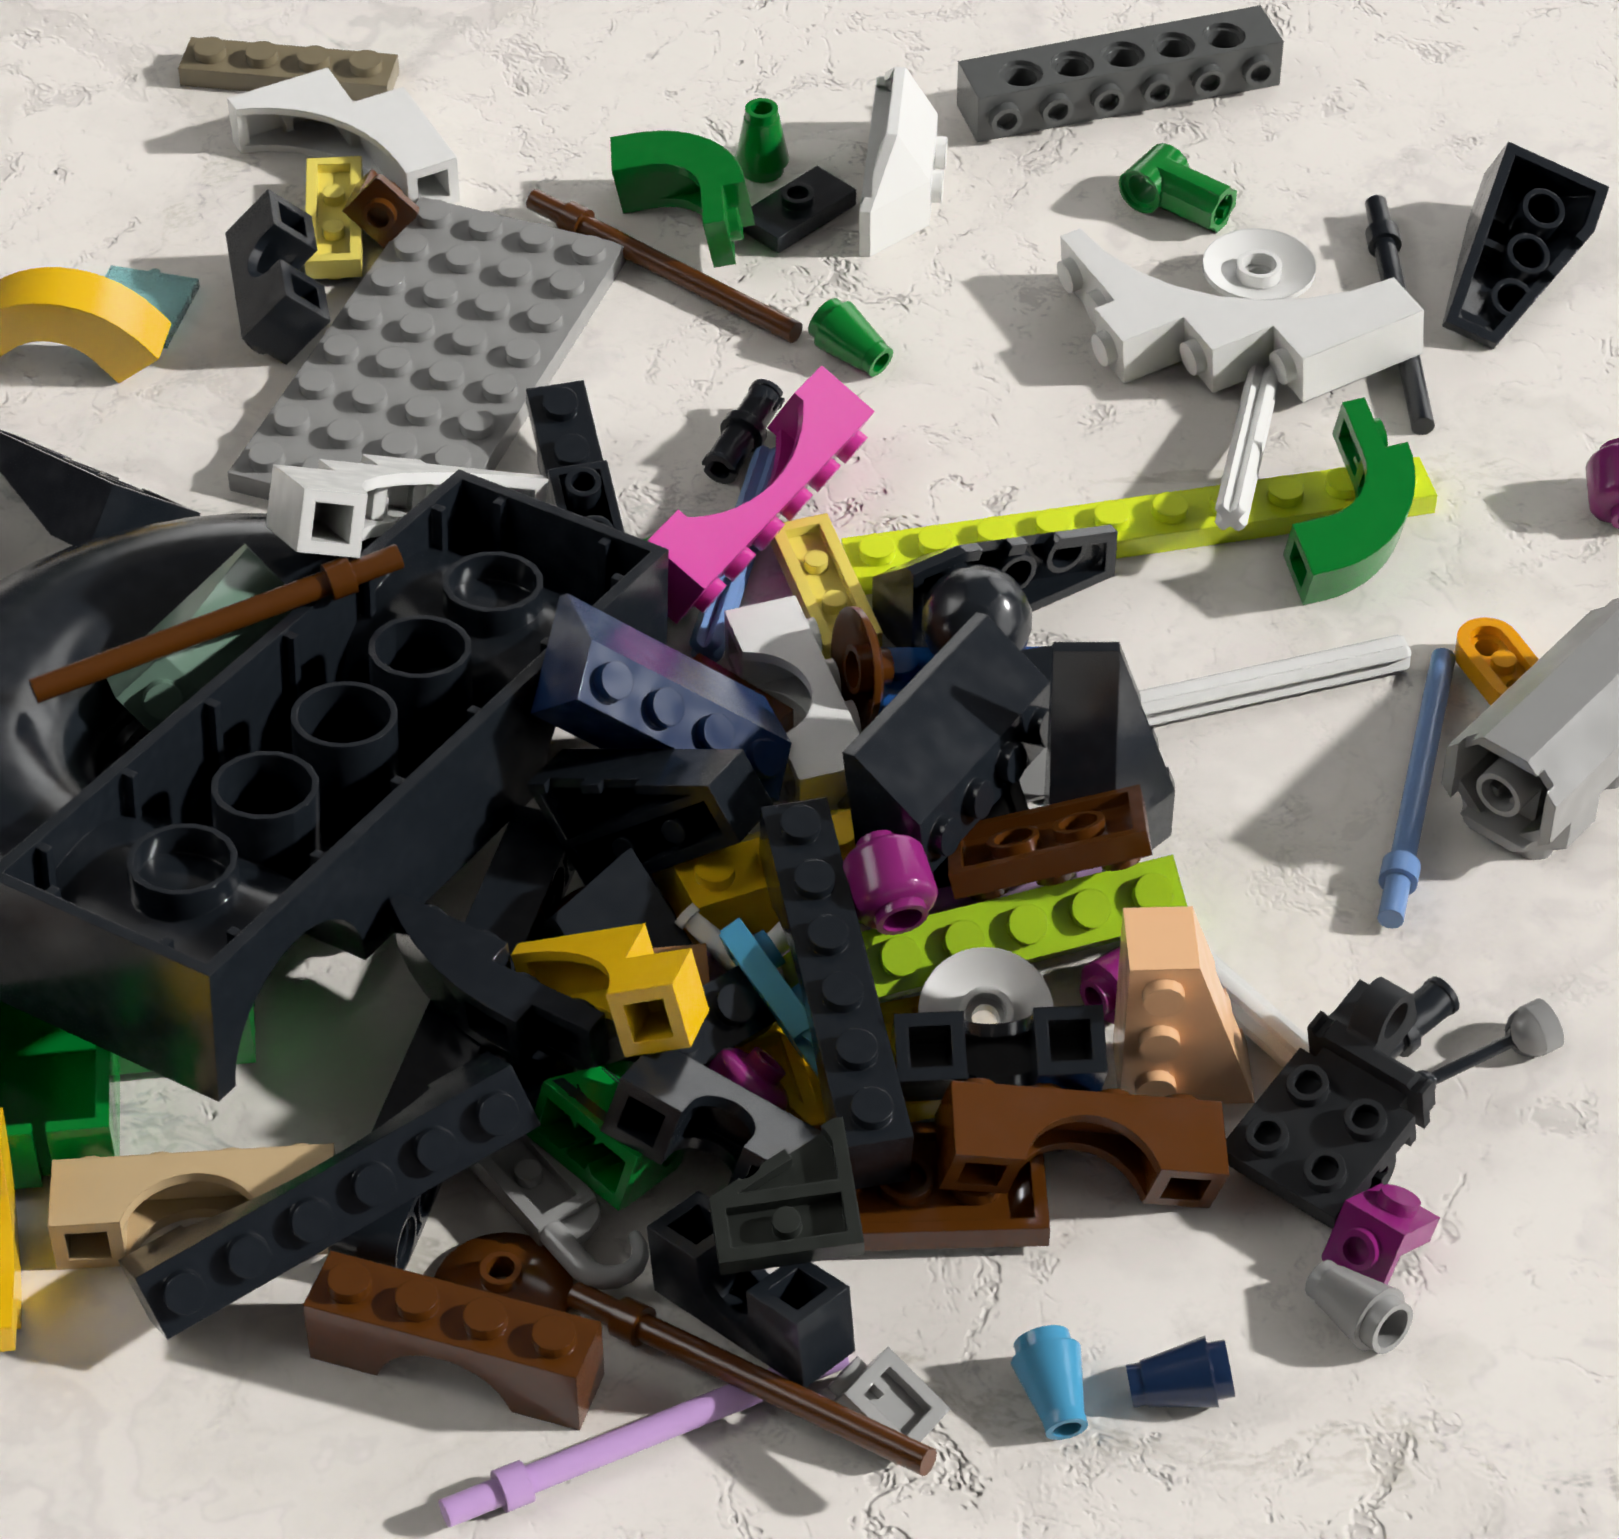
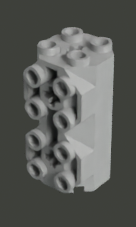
[1441,598,1619,860]

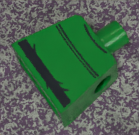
[526,1060,686,1211]

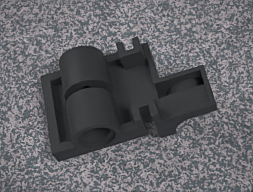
[1226,977,1436,1229]

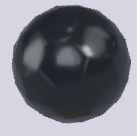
[921,564,1032,656]

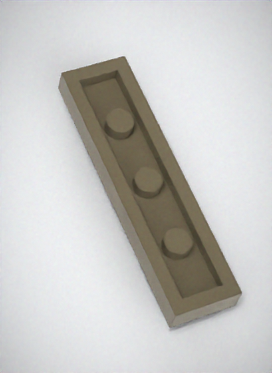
[178,37,400,101]

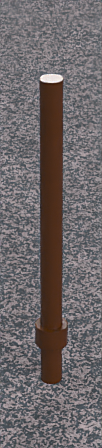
[526,189,803,343]
[28,544,404,704]
[567,1282,937,1476]

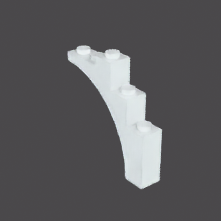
[1057,228,1424,402]
[266,454,548,558]

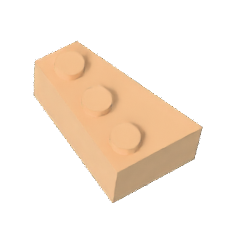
[1113,906,1255,1104]

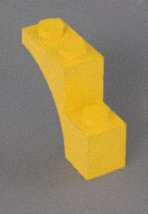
[511,923,709,1057]

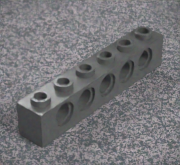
[957,5,1284,142]

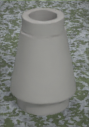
[1305,1260,1413,1354]

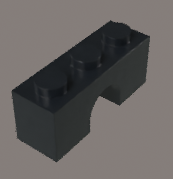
[225,189,331,365]
[891,1004,1108,1102]
[600,1050,821,1185]
[647,1190,855,1388]

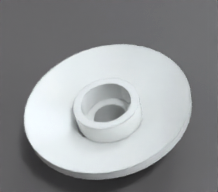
[1203,228,1316,300]
[918,947,1054,1023]

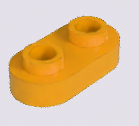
[1454,617,1539,705]

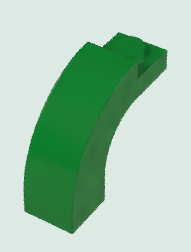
[610,130,755,268]
[1283,397,1416,606]

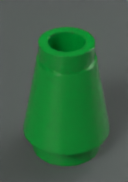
[735,98,789,183]
[808,298,893,377]

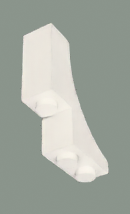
[227,67,460,204]

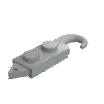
[469,1134,649,1290]

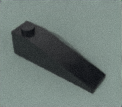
[0,429,201,545]

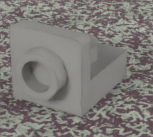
[827,1347,951,1465]

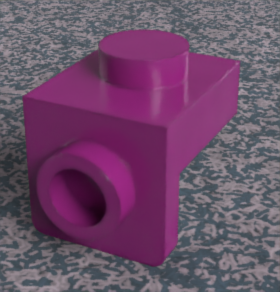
[1321,1183,1440,1285]

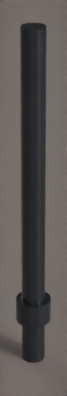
[1365,195,1435,435]

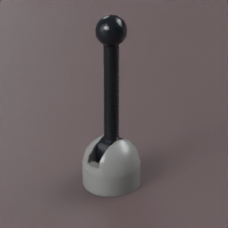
[1416,998,1564,1089]

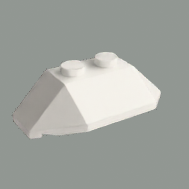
[859,67,947,257]

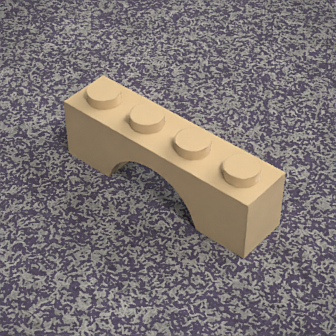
[48,1143,336,1270]

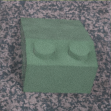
[106,544,294,732]

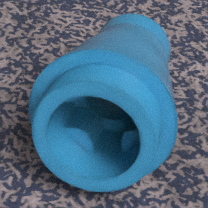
[1011,1325,1088,1440]

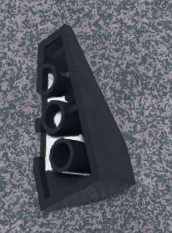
[1442,141,1609,349]
[872,524,1118,647]
[1044,642,1175,880]

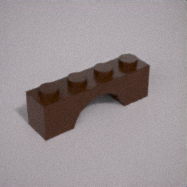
[935,1078,1230,1208]
[303,1251,605,1431]

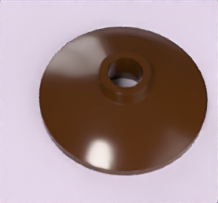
[831,606,894,732]
[434,1232,573,1313]

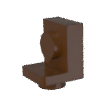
[342,169,420,248]

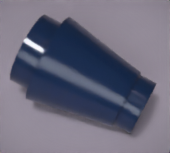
[1126,1335,1236,1408]

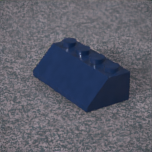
[530,593,792,803]

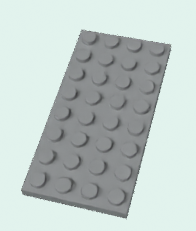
[228,197,626,500]

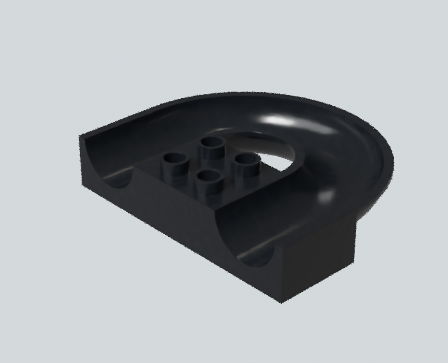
[0,469,669,1102]

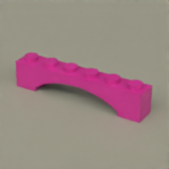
[647,365,875,624]

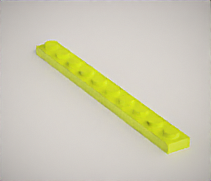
[841,457,1437,595]

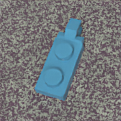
[719,917,819,1079]

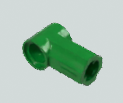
[1118,143,1237,233]

